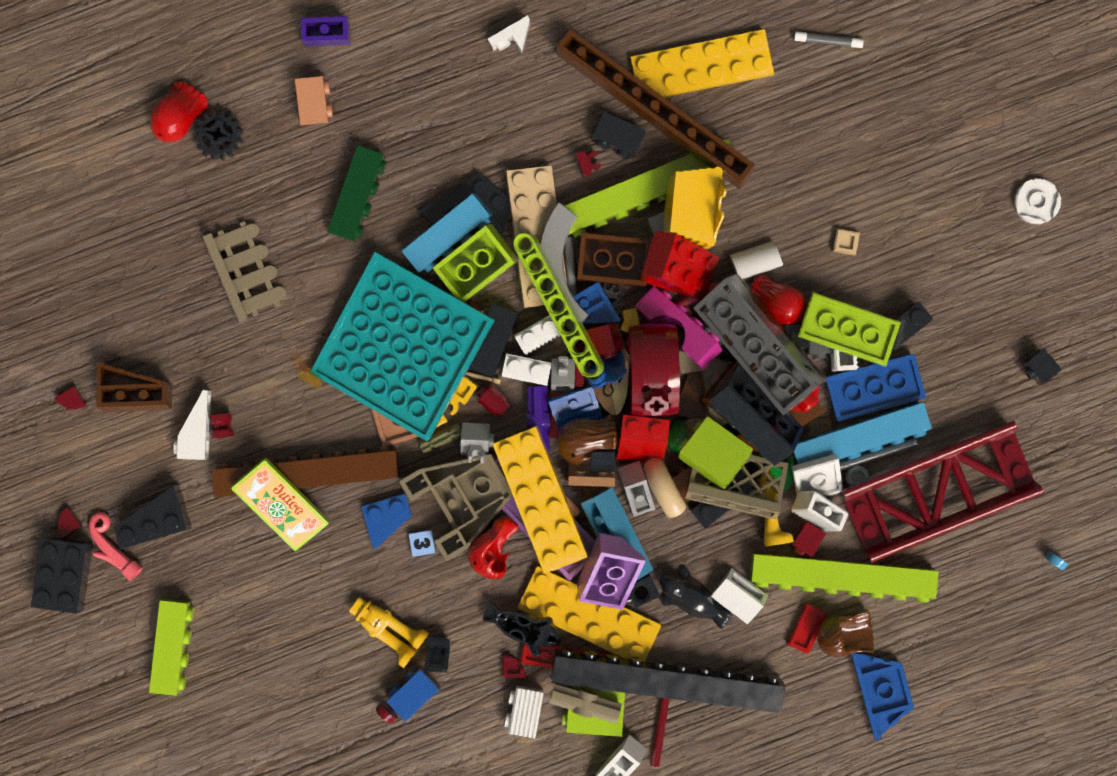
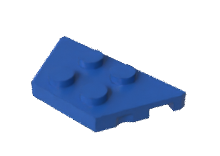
[851,653,914,740]

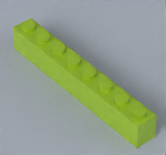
[565,139,731,238]
[750,553,939,602]

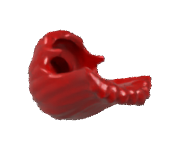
[150,81,209,143]
[750,275,807,326]
[467,516,519,579]

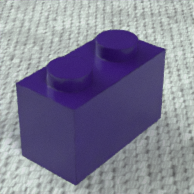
[301,16,351,47]

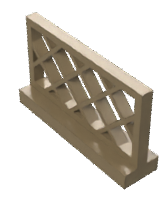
[685,455,788,520]

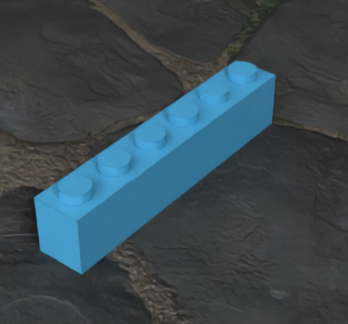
[792,401,932,465]

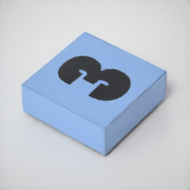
[409,530,436,557]

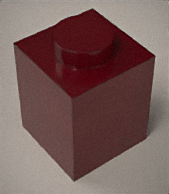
[790,521,827,558]

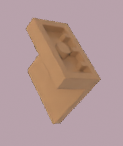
[568,451,615,487]

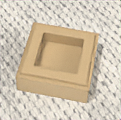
[832,228,860,256]

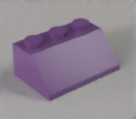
[577,533,646,610]

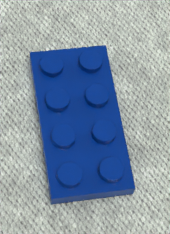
[825,354,926,422]

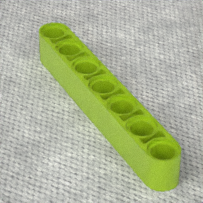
[514,233,604,377]

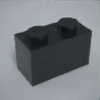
[592,112,646,160]

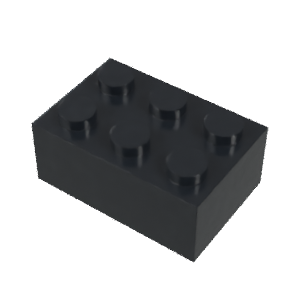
[31,537,93,614]

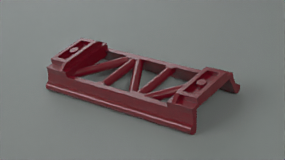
[842,421,1044,563]

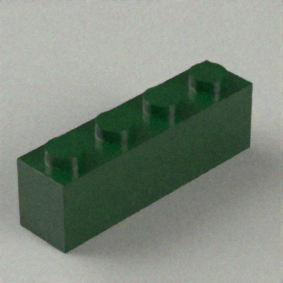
[327,145,387,243]

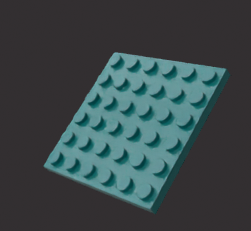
[310,252,495,441]

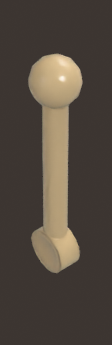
[465,371,501,384]

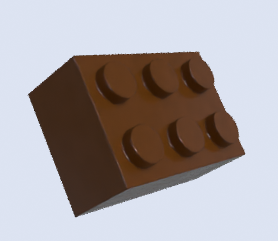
[577,233,651,288]

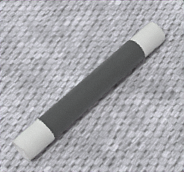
[794,31,864,48]

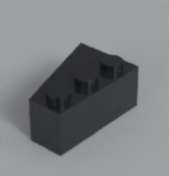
[113,485,192,549]

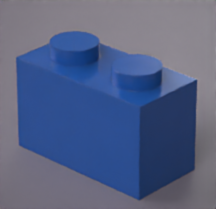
[387,667,440,722]

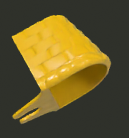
[664,167,726,249]

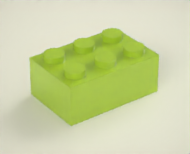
[433,224,519,302]

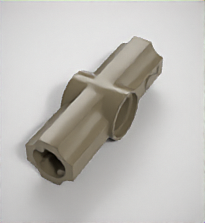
[549,684,622,723]

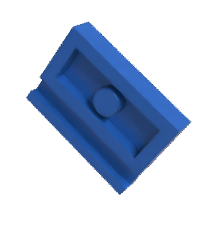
[548,385,602,431]

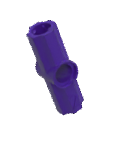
[527,386,550,453]

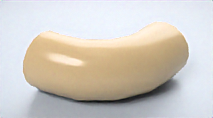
[643,458,686,518]

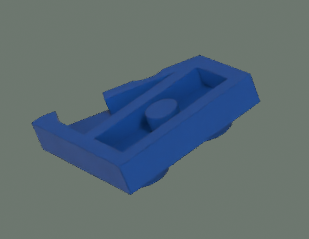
[574,282,621,325]
[361,494,412,549]

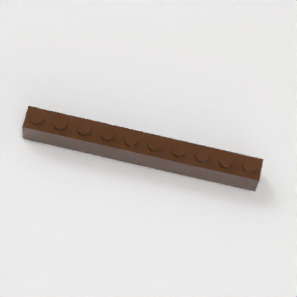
[556,29,755,190]

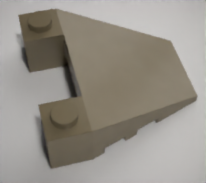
[399,454,513,561]

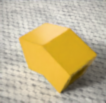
[620,308,639,333]

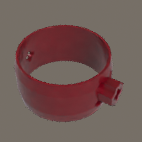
[628,323,680,417]

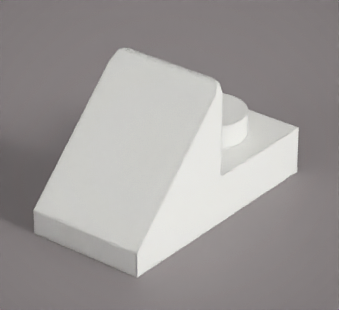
[488,15,530,54]

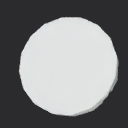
[1014,178,1061,224]

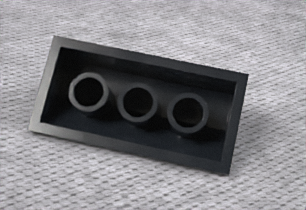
[709,364,804,466]

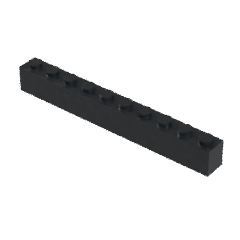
[551,648,785,713]

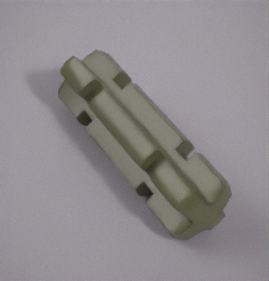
[419,424,462,453]

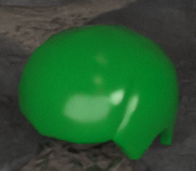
[667,417,689,454]

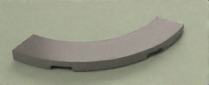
[539,203,589,331]

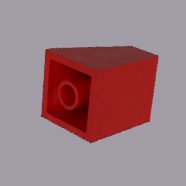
[616,415,670,464]

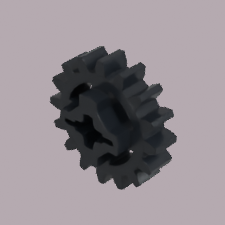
[193,110,244,161]

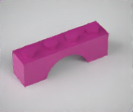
[635,287,722,370]

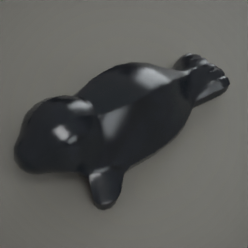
[660,567,733,629]
[482,601,562,656]

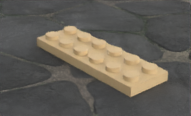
[505,166,567,308]

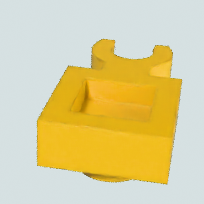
[450,376,479,415]

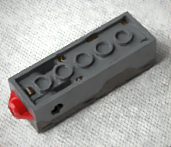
[694,274,827,415]

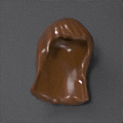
[557,414,617,465]
[817,610,874,657]

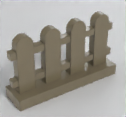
[203,221,286,324]

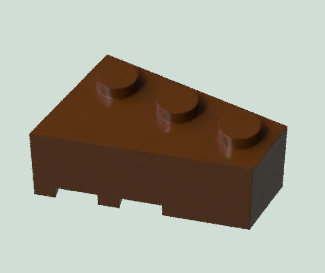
[97,362,172,412]

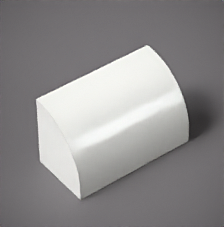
[729,241,783,279]
[711,568,768,624]

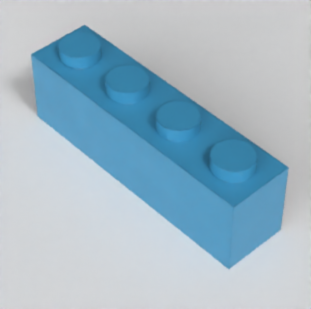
[402,193,493,273]
[581,487,653,580]

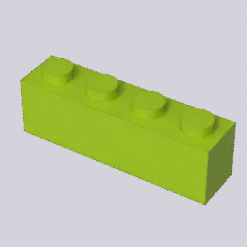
[149,598,194,696]

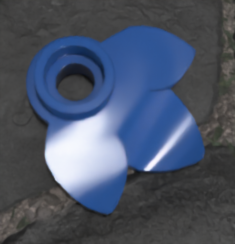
[587,351,627,388]

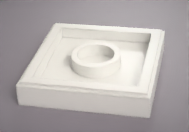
[792,454,843,497]

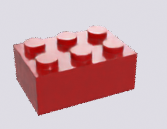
[641,231,719,300]

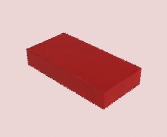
[787,603,827,654]

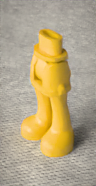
[758,468,794,546]
[349,597,429,668]

